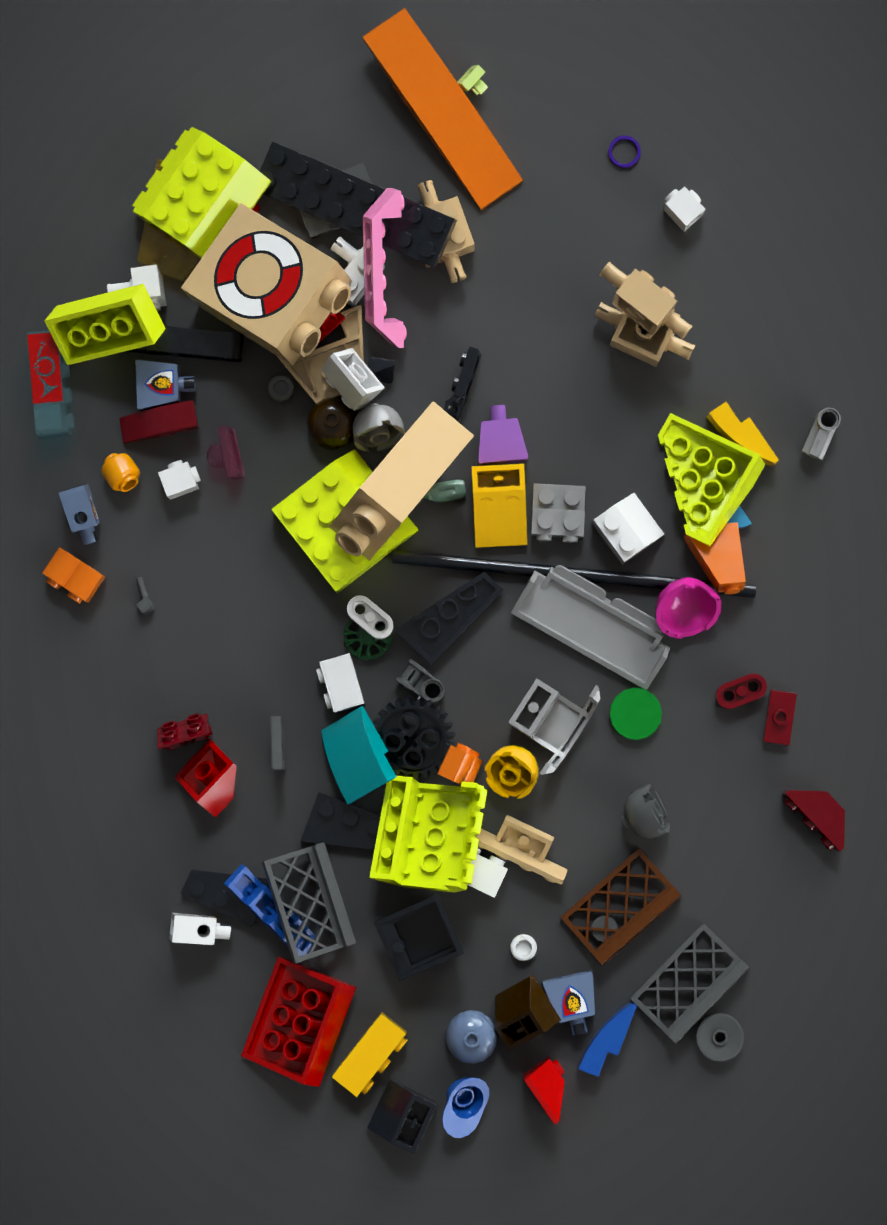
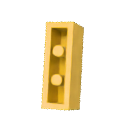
[332,1012,407,1097]

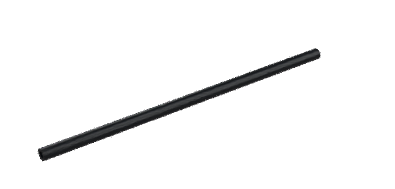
[392,550,756,598]

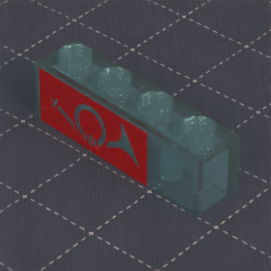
[27,330,74,438]

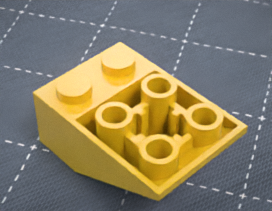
[471,464,527,548]

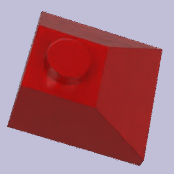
[175,739,236,818]
[523,1056,565,1125]

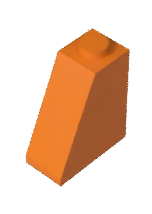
[684,522,746,595]

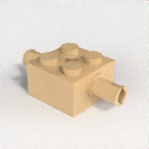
[417,180,475,283]
[600,261,692,339]
[594,302,695,367]

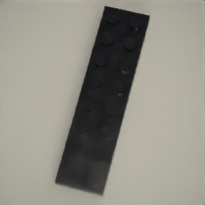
[259,141,457,268]

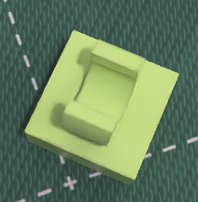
[457,65,488,95]

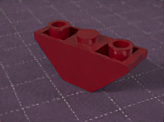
[782,790,845,852]

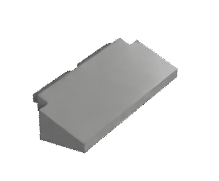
[511,565,670,690]

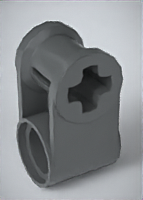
[395,659,445,704]

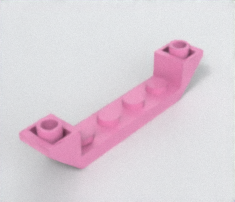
[363,188,407,348]

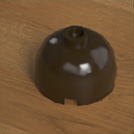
[307,397,357,450]

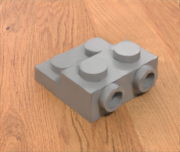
[531,483,586,543]

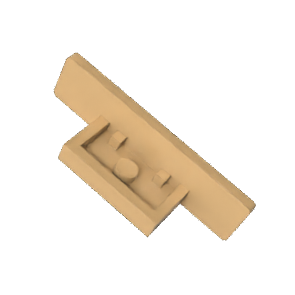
[476,815,567,884]

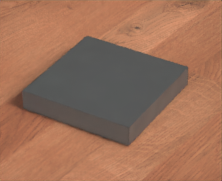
[270,716,286,770]

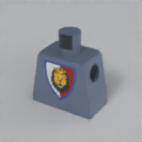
[135,360,196,412]
[59,484,100,545]
[542,970,595,1035]

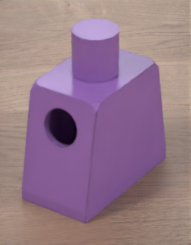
[478,405,528,466]

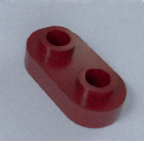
[715,673,767,709]

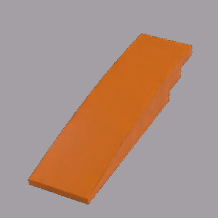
[362,8,523,210]

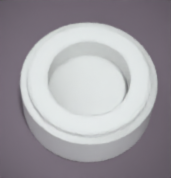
[510,934,537,961]

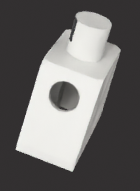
[169,913,231,945]

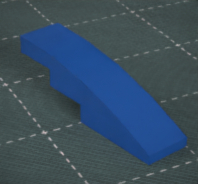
[224,864,319,956]

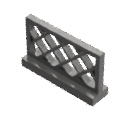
[262,842,356,964]
[630,923,749,1044]

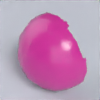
[655,577,721,639]

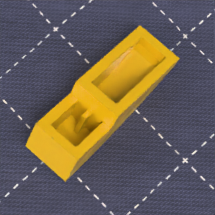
[707,402,779,466]

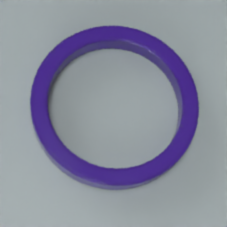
[608,136,641,168]

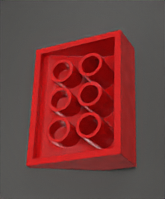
[241,956,356,1087]

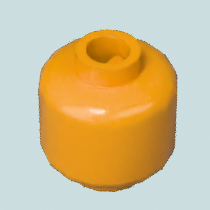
[101,453,140,492]

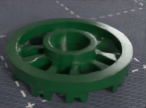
[343,612,392,660]

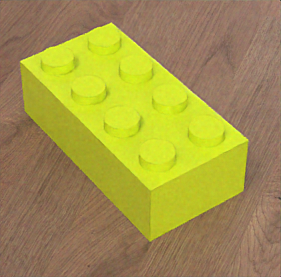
[44,284,166,365]

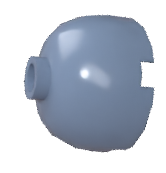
[445,1010,498,1064]

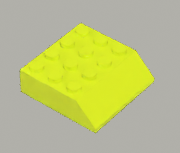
[271,449,419,594]

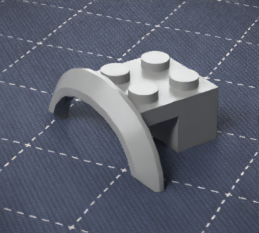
[508,678,601,775]

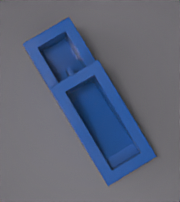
[577,1002,637,1077]

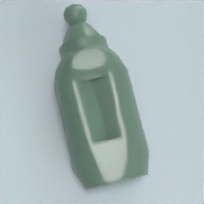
[423,479,466,503]

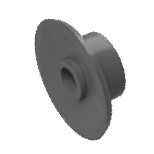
[696,1013,744,1062]

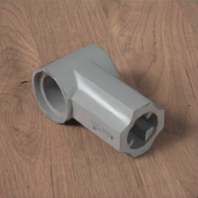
[801,407,841,461]

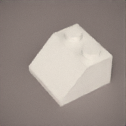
[321,348,385,411]
[592,493,665,565]

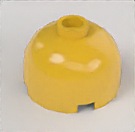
[485,745,539,799]

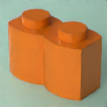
[42,547,105,604]
[437,743,483,785]

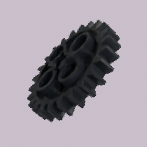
[373,696,455,781]

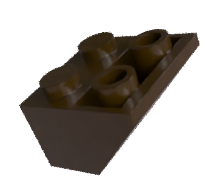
[495,974,561,1051]

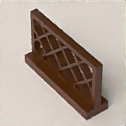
[560,848,682,966]

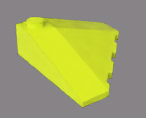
[658,413,765,547]

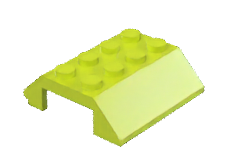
[132,127,271,259]
[369,776,487,893]

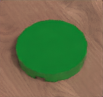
[609,688,662,740]

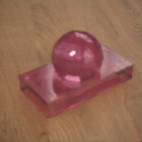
[207,425,245,480]

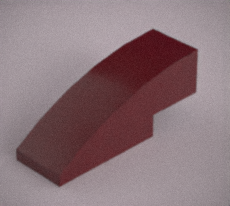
[119,400,199,444]

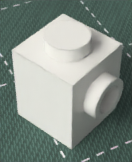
[663,186,705,232]
[158,460,201,500]

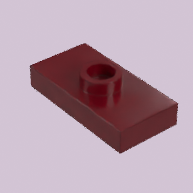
[763,690,797,746]

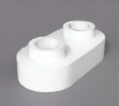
[347,595,393,639]

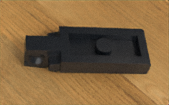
[444,346,481,419]

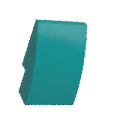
[321,706,397,804]

